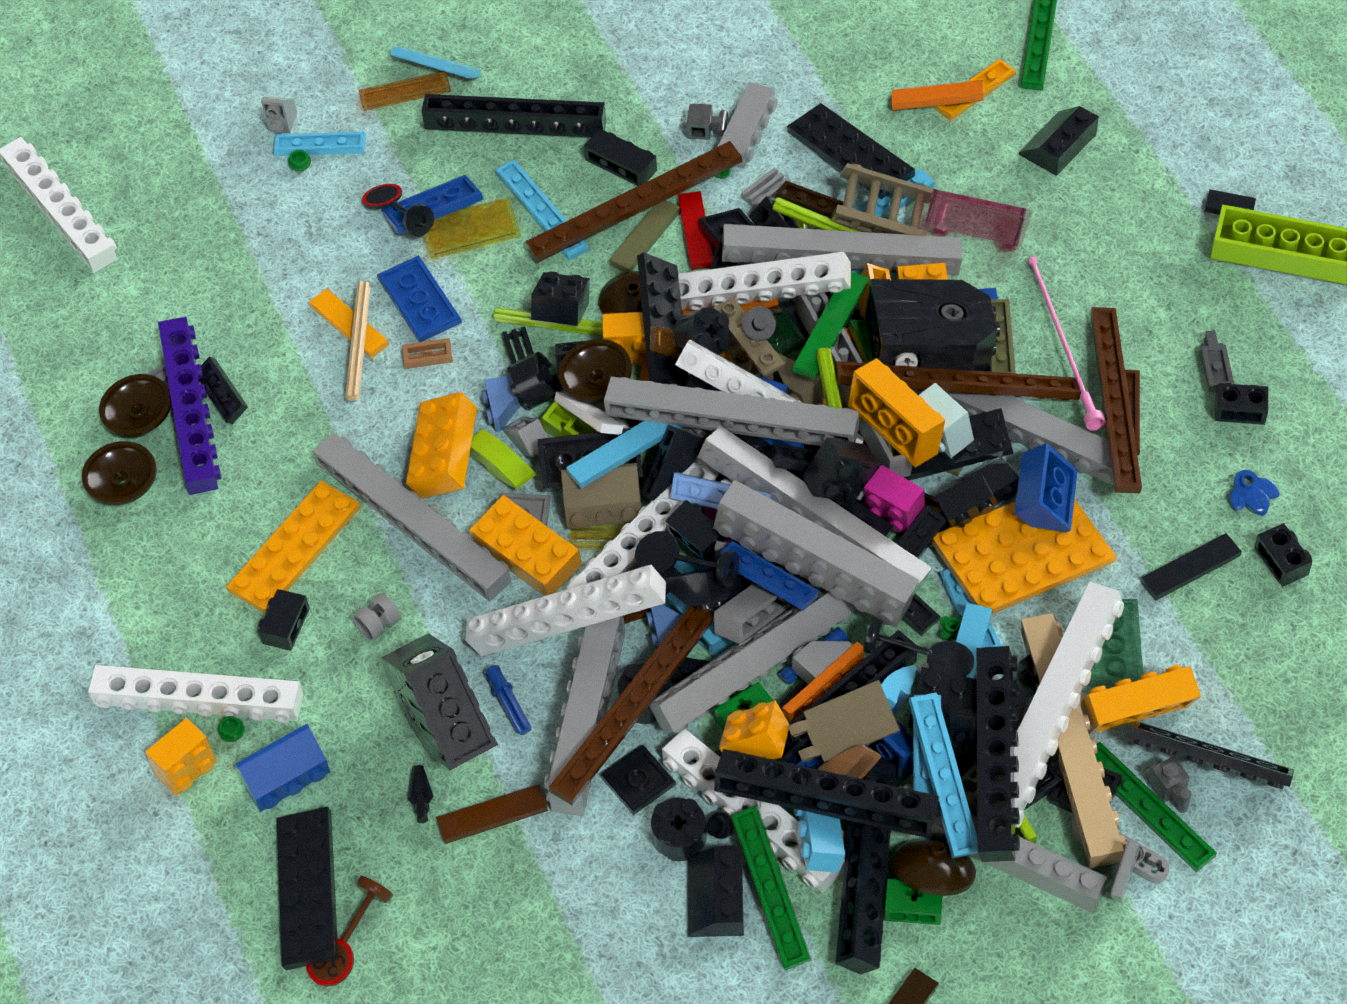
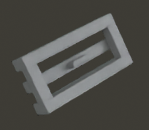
[741,167,791,208]

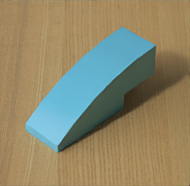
[881,665,917,714]

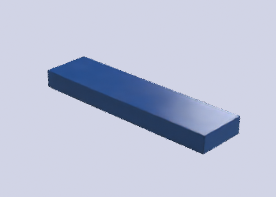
[717,541,819,611]

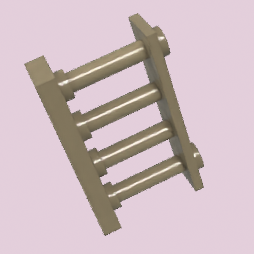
[830,163,936,236]
[713,297,785,382]

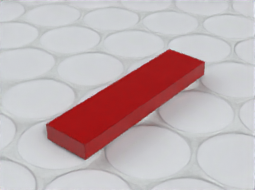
[678,191,714,271]

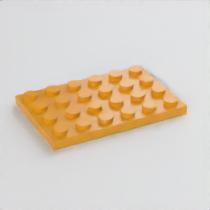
[932,498,1117,614]

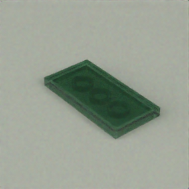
[1090,599,1143,690]

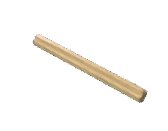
[345,281,370,401]

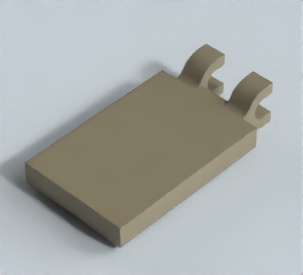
[788,680,900,763]

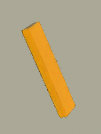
[935,58,1016,122]
[309,288,389,359]

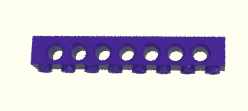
[158,317,222,495]

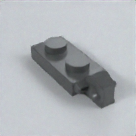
[1200,330,1234,392]

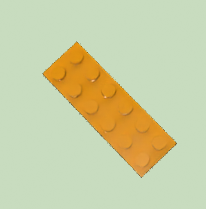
[226,480,361,614]

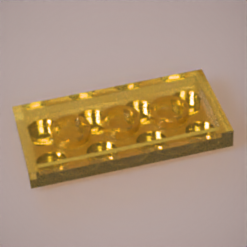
[423,197,521,260]

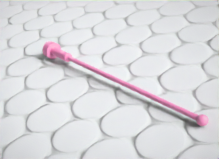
[1028,257,1106,431]

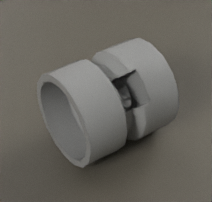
[352,593,402,641]

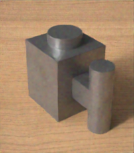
[687,103,728,140]
[1148,756,1192,813]

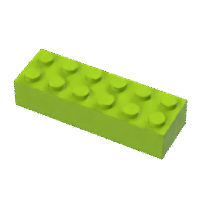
[1211,204,1347,285]

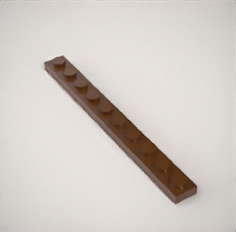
[526,141,742,263]
[1090,307,1142,494]
[834,361,1081,400]
[549,606,714,805]

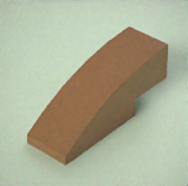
[818,745,882,779]

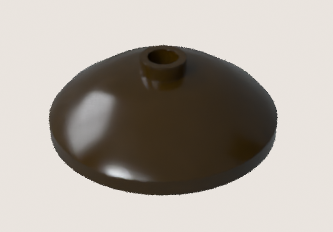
[599,271,642,315]
[558,339,632,403]
[99,374,172,437]
[82,441,157,505]
[893,839,976,896]

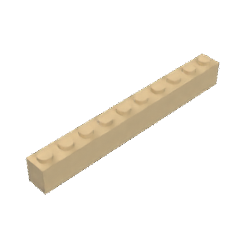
[1020,613,1126,869]

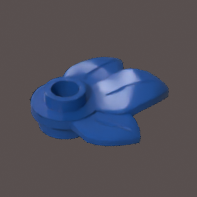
[1230,470,1279,516]

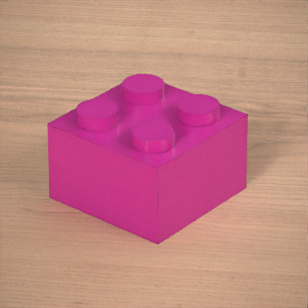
[864,465,925,534]

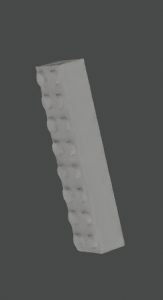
[713,480,919,628]
[544,616,626,816]

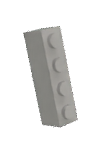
[717,82,777,168]
[714,565,803,644]

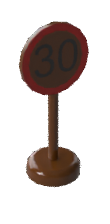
[306,875,393,987]

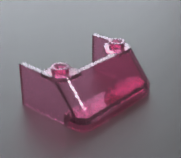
[925,189,1033,250]

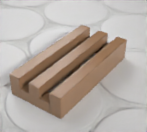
[402,338,453,369]

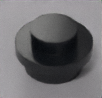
[707,812,733,839]

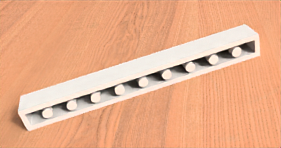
[993,581,1124,830]

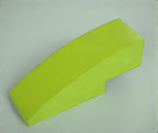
[540,401,598,437]
[470,429,536,489]

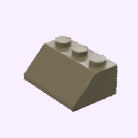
[561,463,641,529]

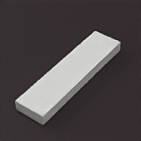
[554,392,624,435]

